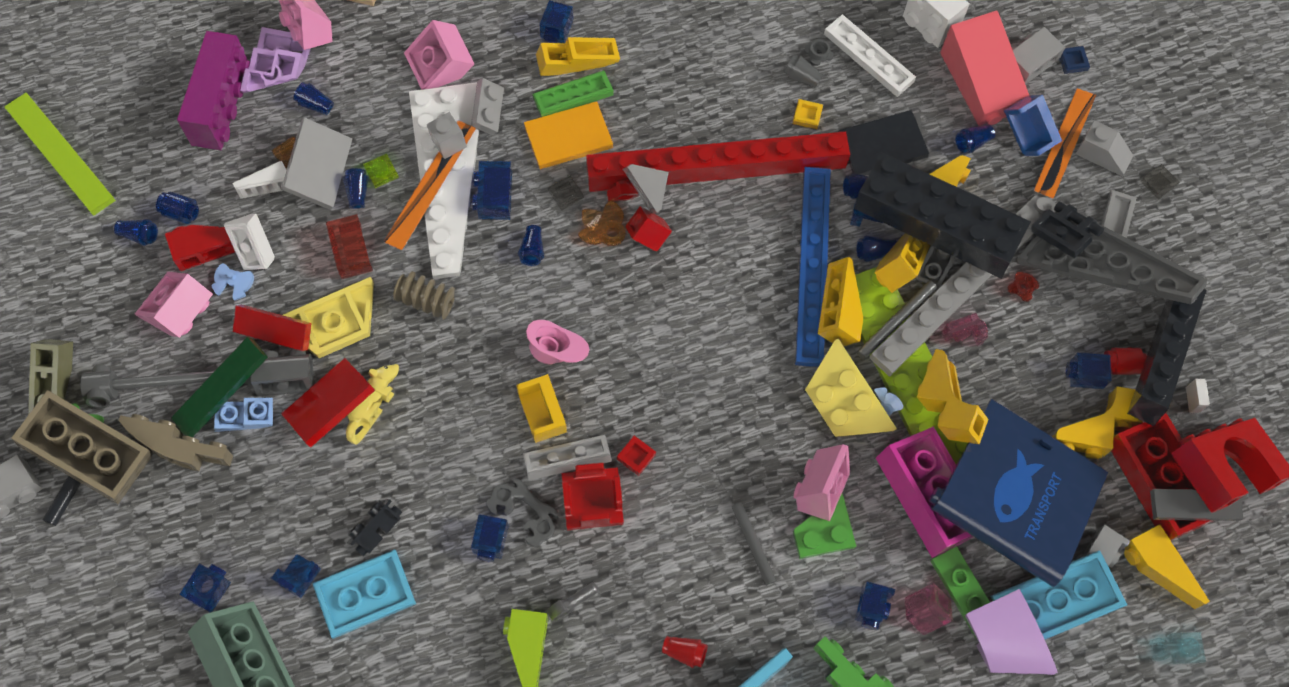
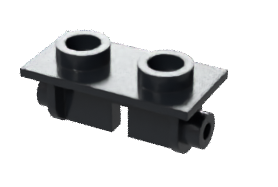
[347,499,403,557]

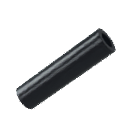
[42,476,81,526]

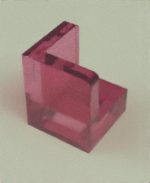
[905,583,953,635]

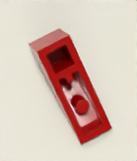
[165,225,235,271]

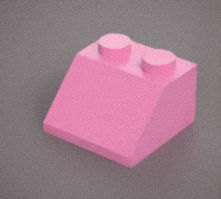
[404,20,474,90]
[135,272,213,338]
[793,444,850,521]

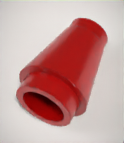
[662,636,708,669]

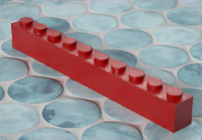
[586,132,850,192]

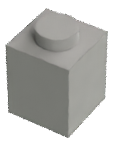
[426,112,467,159]

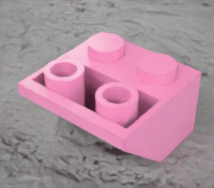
[279,0,332,50]

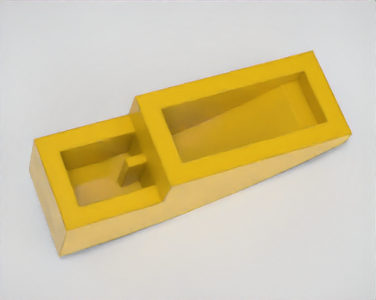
[536,37,620,76]

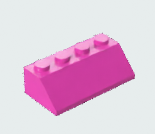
[876,427,973,558]

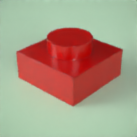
[607,180,640,201]
[617,435,656,476]

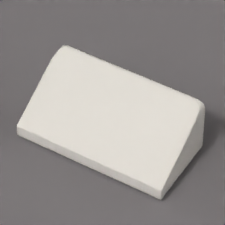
[224,214,274,270]

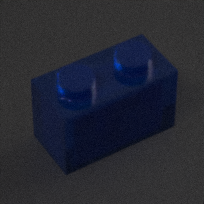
[472,161,512,220]

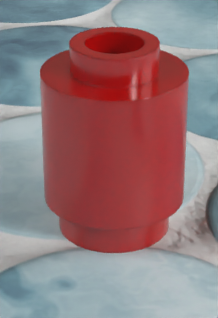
[1103,347,1147,375]

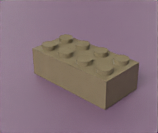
[11,390,152,504]

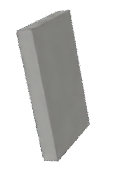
[281,117,352,209]

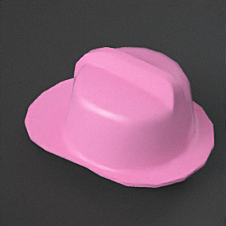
[526,320,590,365]

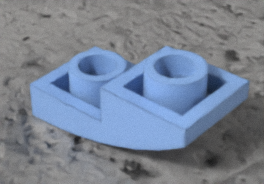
[214,398,273,432]

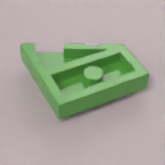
[793,494,856,559]

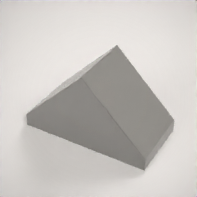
[623,164,669,214]

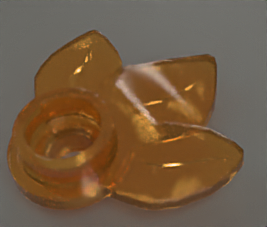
[578,201,626,246]

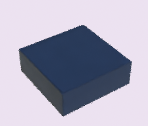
[1059,46,1090,74]

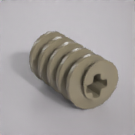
[393,271,455,320]

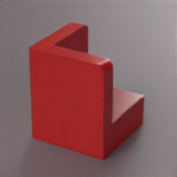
[625,206,672,251]

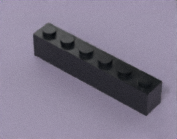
[1127,289,1207,426]

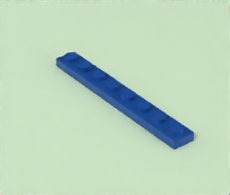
[795,167,831,367]

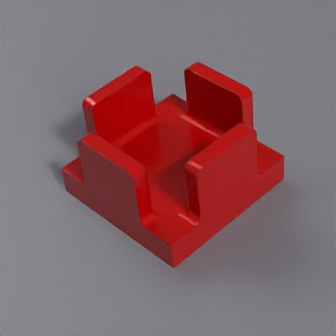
[561,463,624,531]

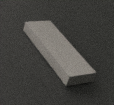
[523,435,612,480]

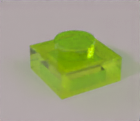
[363,154,399,189]

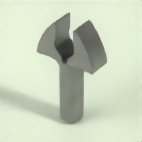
[547,582,599,621]

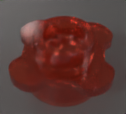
[1007,272,1039,302]

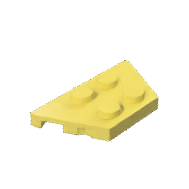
[283,277,374,358]
[805,339,897,437]

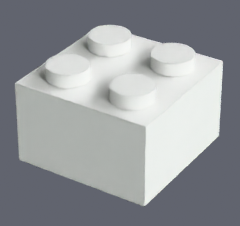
[903,0,970,48]

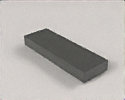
[1150,489,1244,521]

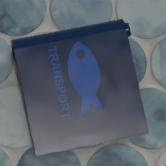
[929,399,1108,587]

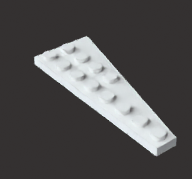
[409,82,480,279]

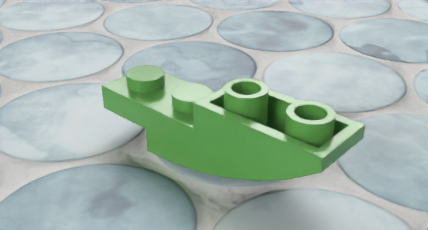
[813,636,894,687]

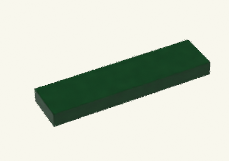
[171,337,268,437]

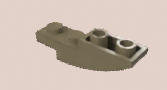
[118,414,233,472]

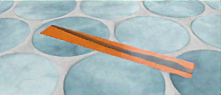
[1034,88,1096,198]
[384,121,476,250]

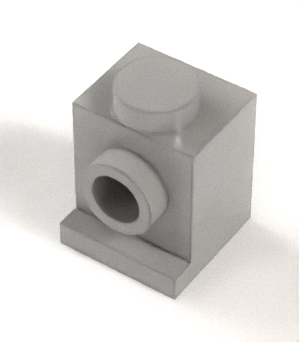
[1080,525,1130,568]

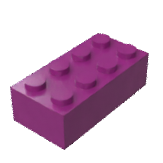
[177,31,250,151]

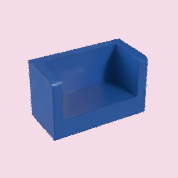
[1004,95,1062,156]

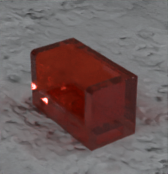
[326,214,373,279]

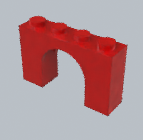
[1171,418,1289,513]

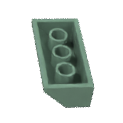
[188,601,295,687]

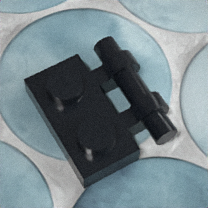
[1031,201,1104,259]

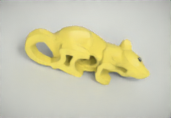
[346,364,399,445]

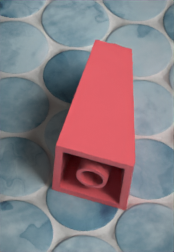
[940,11,1029,126]

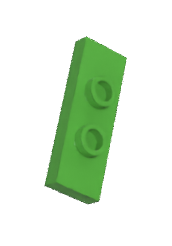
[533,70,613,117]
[930,546,990,638]

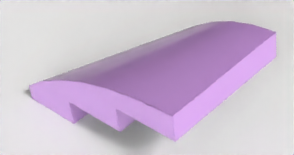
[240,27,311,93]
[965,589,1058,675]

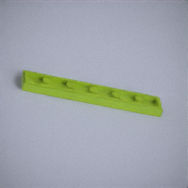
[4,92,116,216]

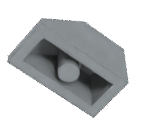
[1076,120,1133,177]

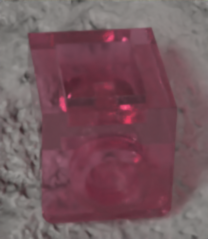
[941,313,988,347]

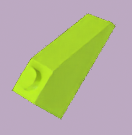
[503,609,548,687]

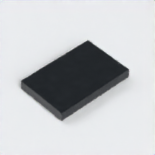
[838,110,929,178]

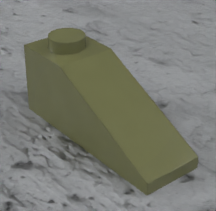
[28,339,73,415]

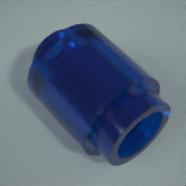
[156,191,199,224]

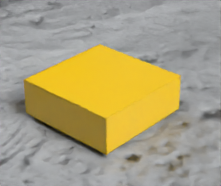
[792,99,823,129]

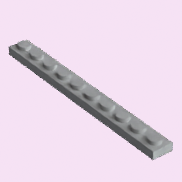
[869,193,1056,377]

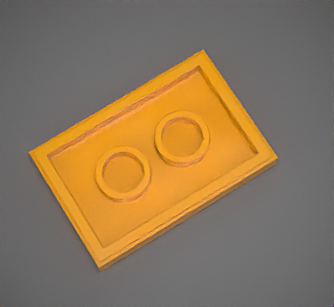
[524,101,613,169]

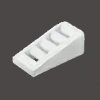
[233,161,286,199]

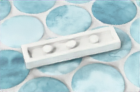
[824,14,916,97]

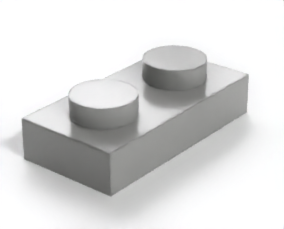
[471,78,504,135]

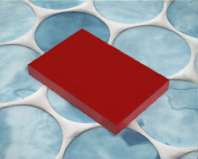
[281,358,375,448]

